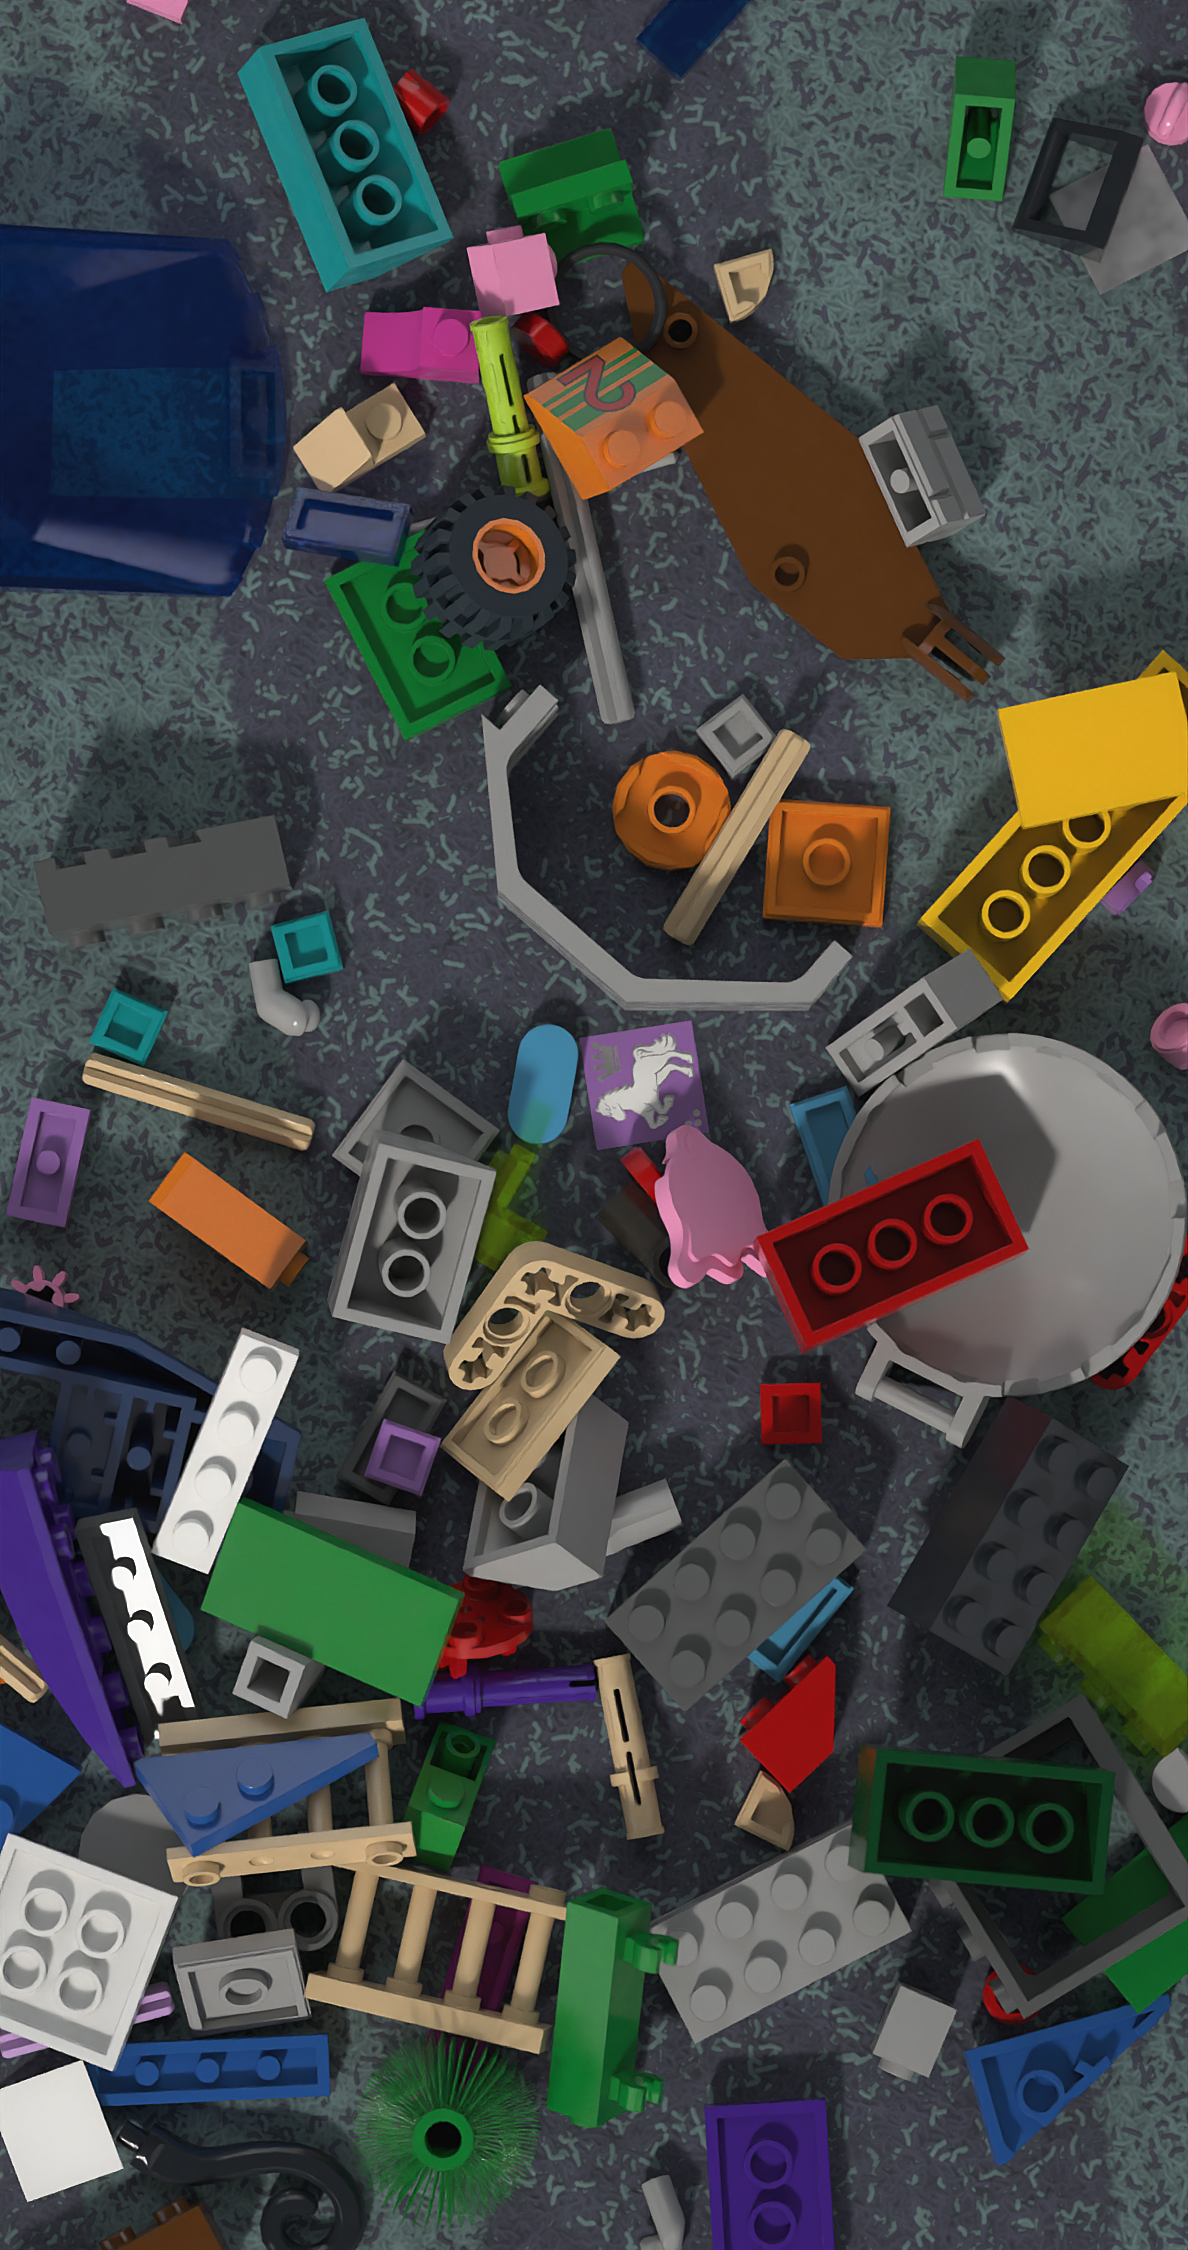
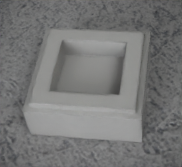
[696,694,776,779]

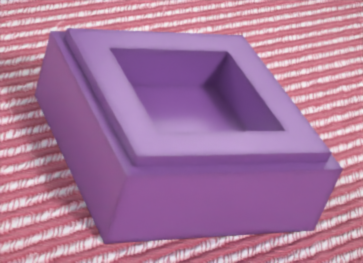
[364,1419,442,1496]

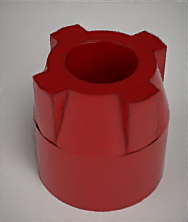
[393,69,450,136]

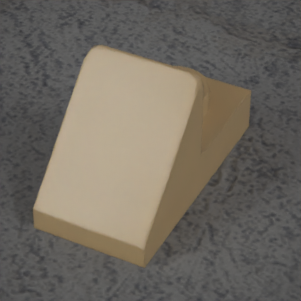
[293,383,426,499]

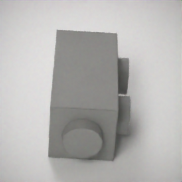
[283,1491,416,1569]

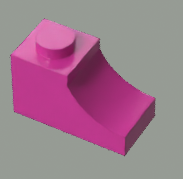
[360,307,484,384]

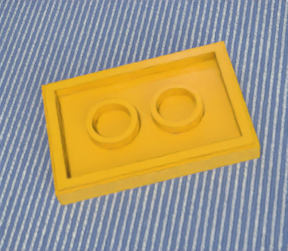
[997,671,1188,830]

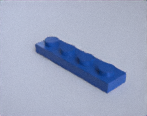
[85,2032,331,2106]

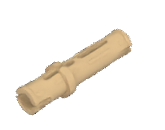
[592,1653,665,1840]

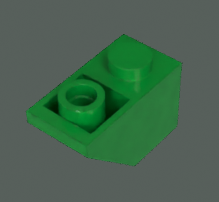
[402,1720,496,1872]

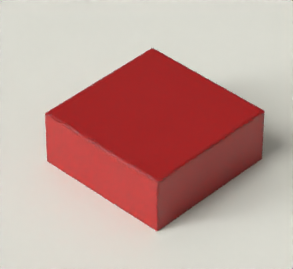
[759,1383,822,1445]

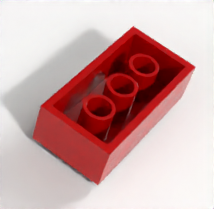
[752,1138,1029,1354]

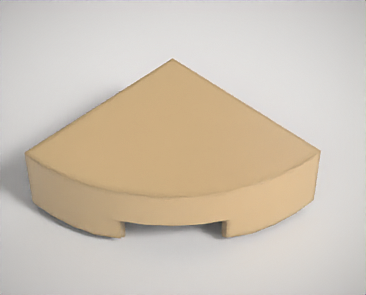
[713,249,774,325]
[734,1769,795,1851]

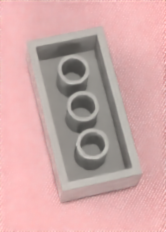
[649,1817,912,2044]

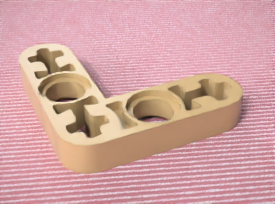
[443,1241,665,1390]

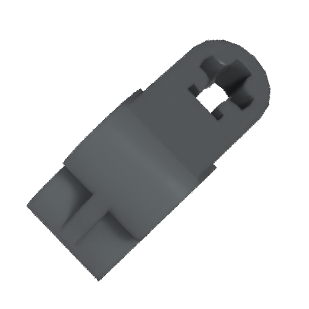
[211,1829,341,1951]

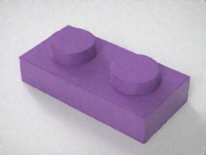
[6,1097,92,1228]

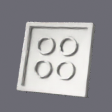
[0,1833,181,2071]

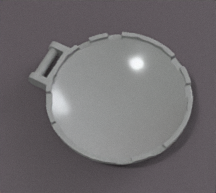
[828,1033,1187,1448]

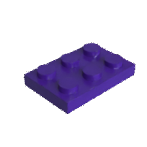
[704,2097,835,2250]

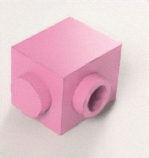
[467,225,560,317]

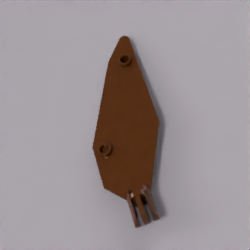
[622,263,1006,704]

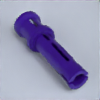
[413,1662,596,1721]

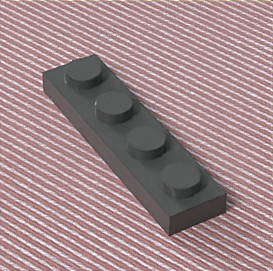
[74,1508,206,1742]

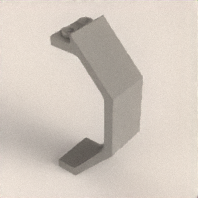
[482,685,853,1011]

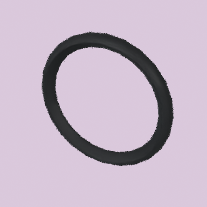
[543,242,667,362]

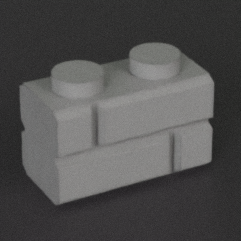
[858,405,986,547]

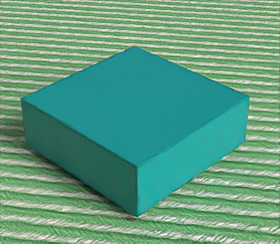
[270,911,344,985]
[89,987,169,1067]

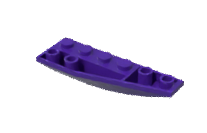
[0,1430,146,1788]

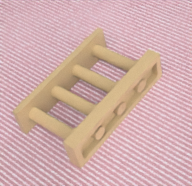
[158,1698,416,1886]
[304,1861,567,2054]

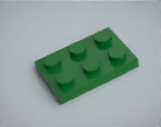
[324,529,512,743]

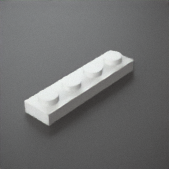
[151,1328,299,1574]

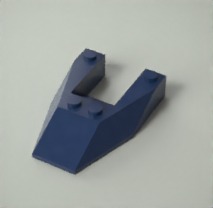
[0,1287,302,1561]

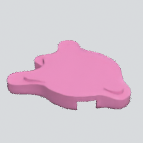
[655,1125,768,1288]

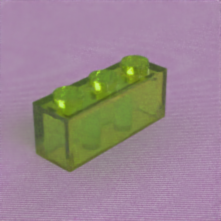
[1036,1574,1188,1758]

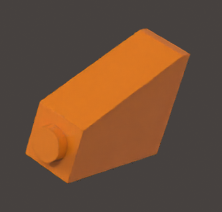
[149,1152,310,1291]

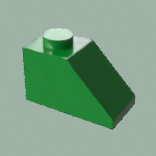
[943,56,1016,201]

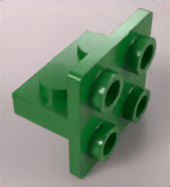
[498,129,645,265]

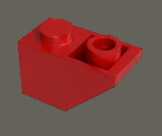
[738,1654,836,1793]

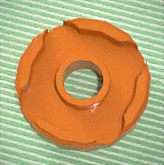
[612,750,731,871]

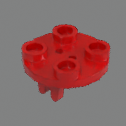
[439,1574,534,1679]

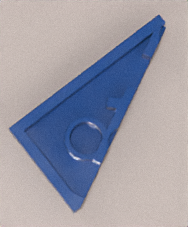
[134,1732,379,1858]
[963,1994,1171,2166]

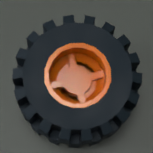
[411,485,577,650]

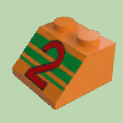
[523,337,704,500]

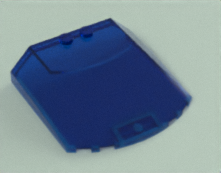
[0,224,287,598]

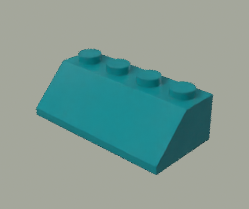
[237,18,454,292]

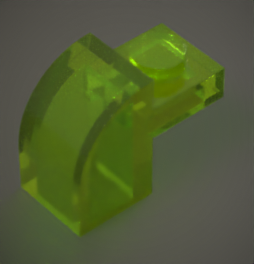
[473,1143,548,1274]

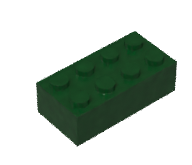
[847,1743,1116,1896]

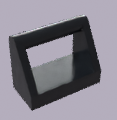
[1011,118,1144,263]

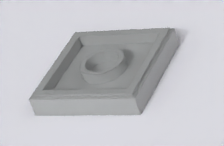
[332,1059,500,1176]
[172,1928,312,2038]

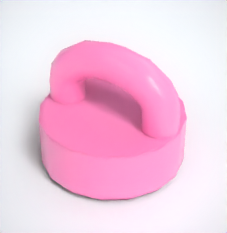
[1142,82,1188,146]
[1150,1003,1188,1070]

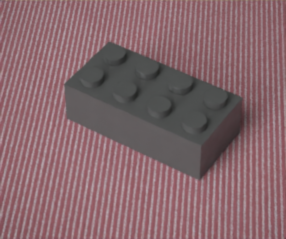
[604,1459,867,1712]

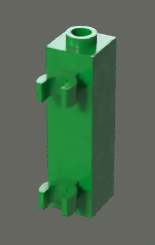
[546,1887,679,2128]

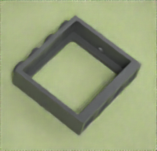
[925,1694,1188,2019]

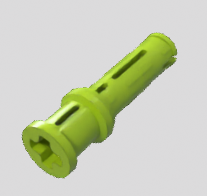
[469,315,550,497]

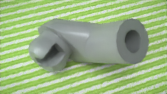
[249,959,320,1036]
[640,2175,685,2250]

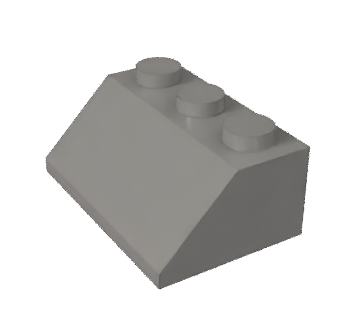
[327,1128,497,1345]
[463,1394,629,1591]

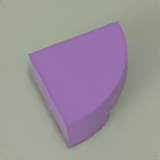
[1099,859,1156,916]

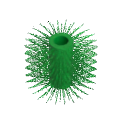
[351,2030,541,2232]

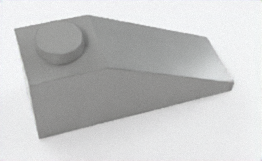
[826,949,1003,1097]

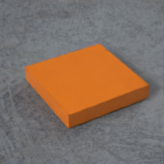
[762,799,891,928]

